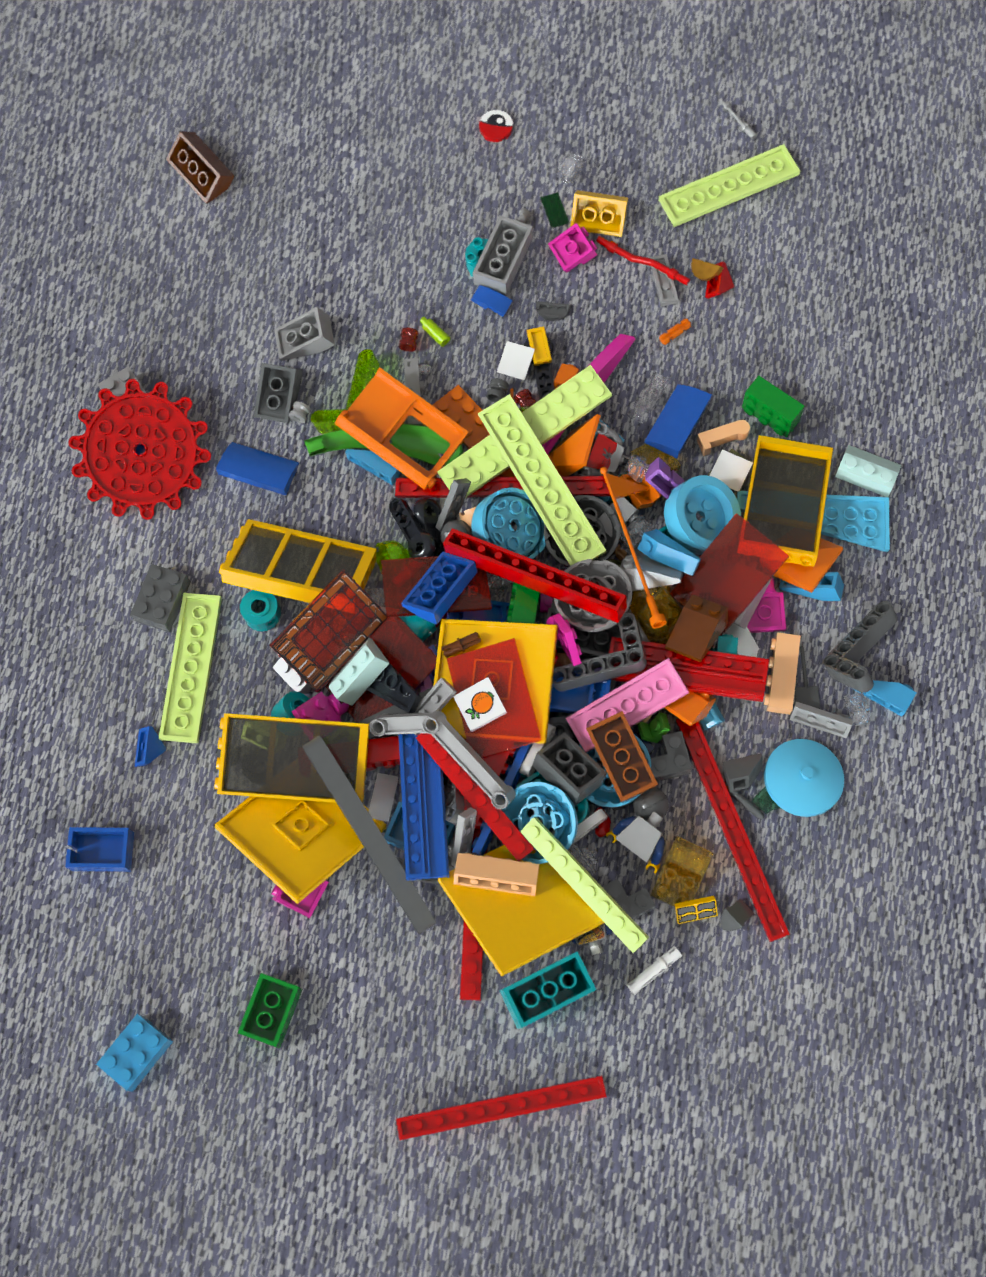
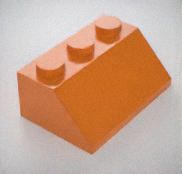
[664,691,717,726]

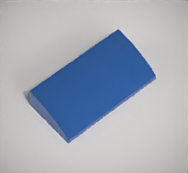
[644,384,712,459]
[216,442,299,495]
[401,552,477,624]

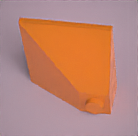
[548,414,601,476]
[760,528,843,593]

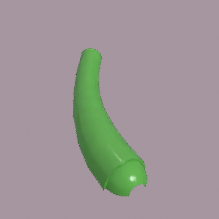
[304,424,463,466]

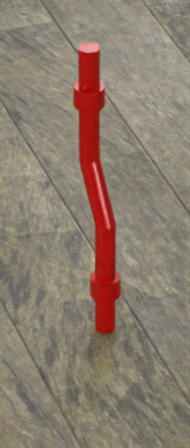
[596,236,690,286]

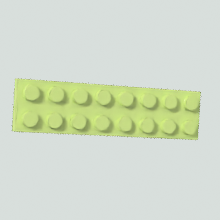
[659,144,800,227]
[159,593,222,743]

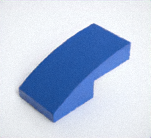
[471,285,512,317]

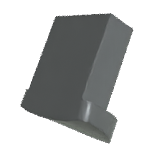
[721,898,755,931]

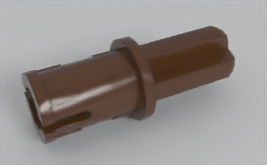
[441,632,481,658]

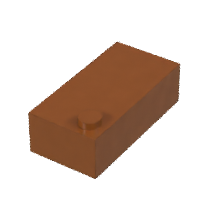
[586,711,659,803]

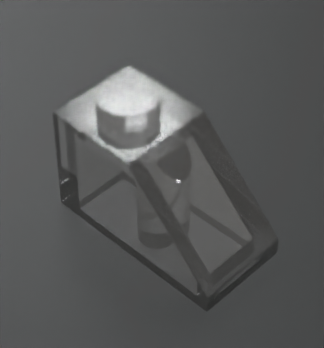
[556,152,588,184]

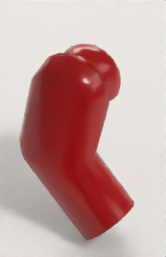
[594,807,611,837]

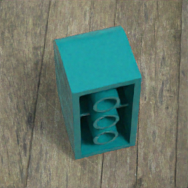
[499,951,596,1029]

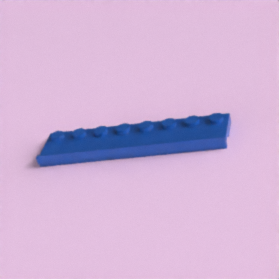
[398,734,450,880]

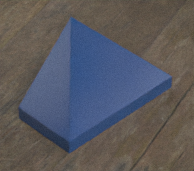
[134,726,166,767]

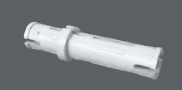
[627,946,682,995]

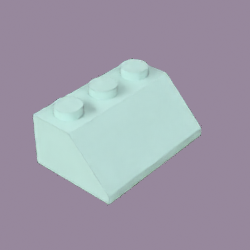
[835,445,901,497]
[329,638,389,705]

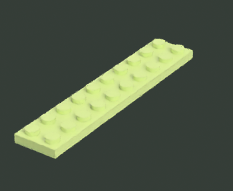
[437,365,612,498]
[478,394,607,566]

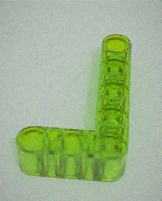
[310,349,379,434]

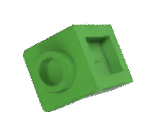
[637,712,671,743]

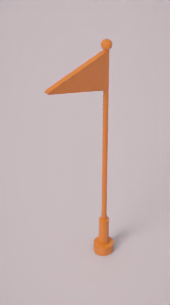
[600,467,667,628]

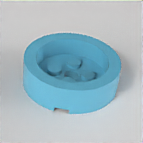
[664,475,741,555]
[471,488,546,559]

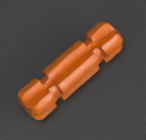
[659,318,691,345]

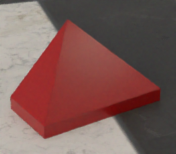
[705,262,734,299]

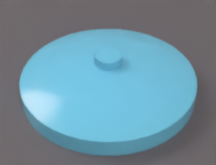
[764,739,844,817]

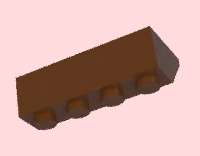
[166,131,235,204]

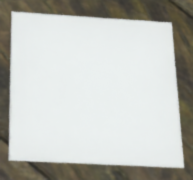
[497,341,535,380]
[710,449,753,492]

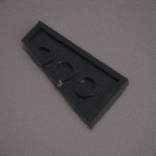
[366,663,422,714]

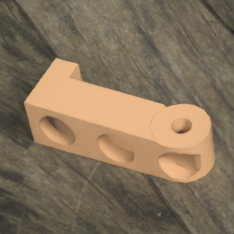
[697,420,750,456]

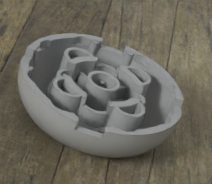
[554,559,632,632]

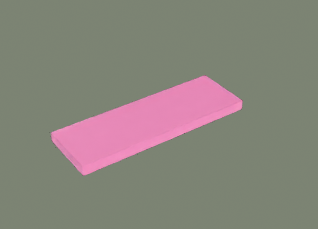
[566,658,689,753]

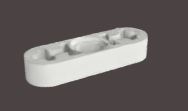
[520,723,556,777]
[571,809,608,846]

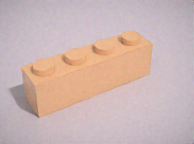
[764,632,801,715]
[453,853,539,896]

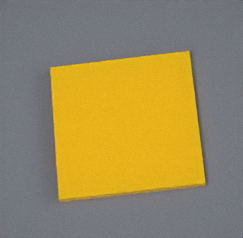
[433,619,558,744]
[215,758,387,904]
[438,843,605,976]

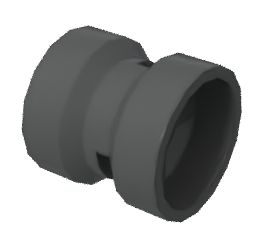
[486,378,509,402]

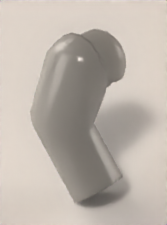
[516,208,531,223]

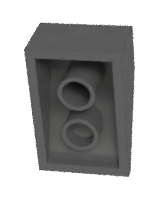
[253,363,303,423]

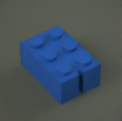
[65,827,134,872]

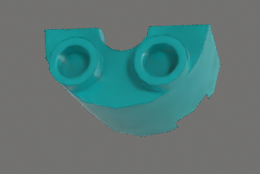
[465,237,489,277]

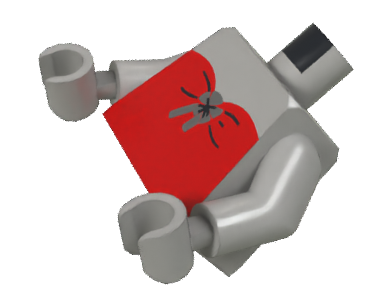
[578,421,632,476]

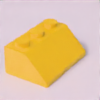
[570,190,629,237]

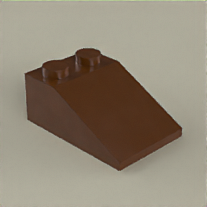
[665,595,728,662]

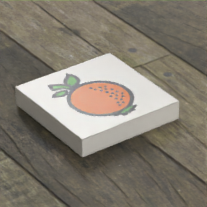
[453,677,507,732]

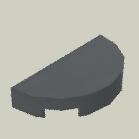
[536,301,571,321]

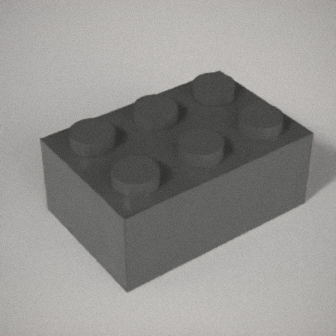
[130,564,191,632]
[532,732,607,807]

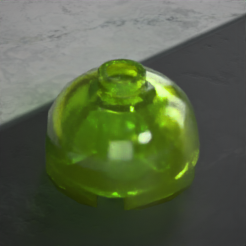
[375,540,410,579]

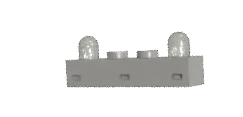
[404,358,432,427]

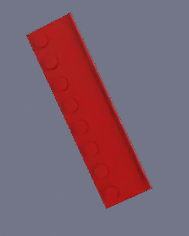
[609,637,769,702]

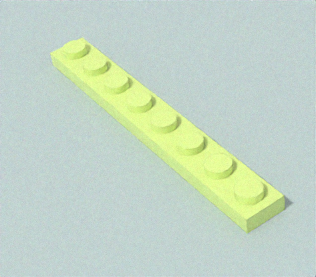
[520,817,649,953]

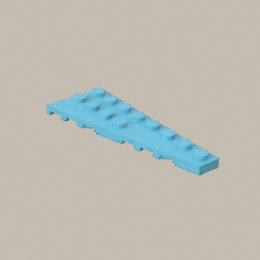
[737,491,890,552]

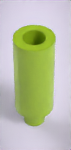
[420,317,451,347]

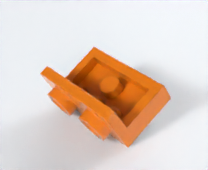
[620,467,662,509]

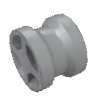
[289,401,311,423]

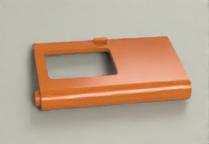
[335,367,469,489]

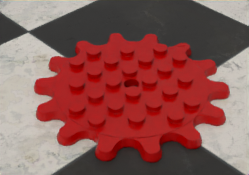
[68,379,211,520]

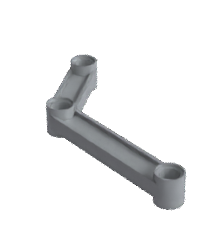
[369,711,516,809]

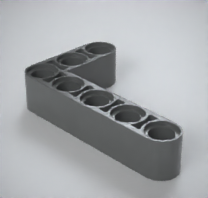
[823,601,898,693]
[552,613,647,691]

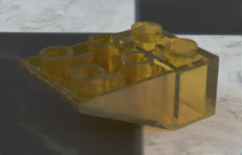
[637,586,682,644]
[651,836,714,907]

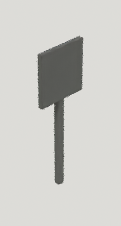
[795,646,820,709]

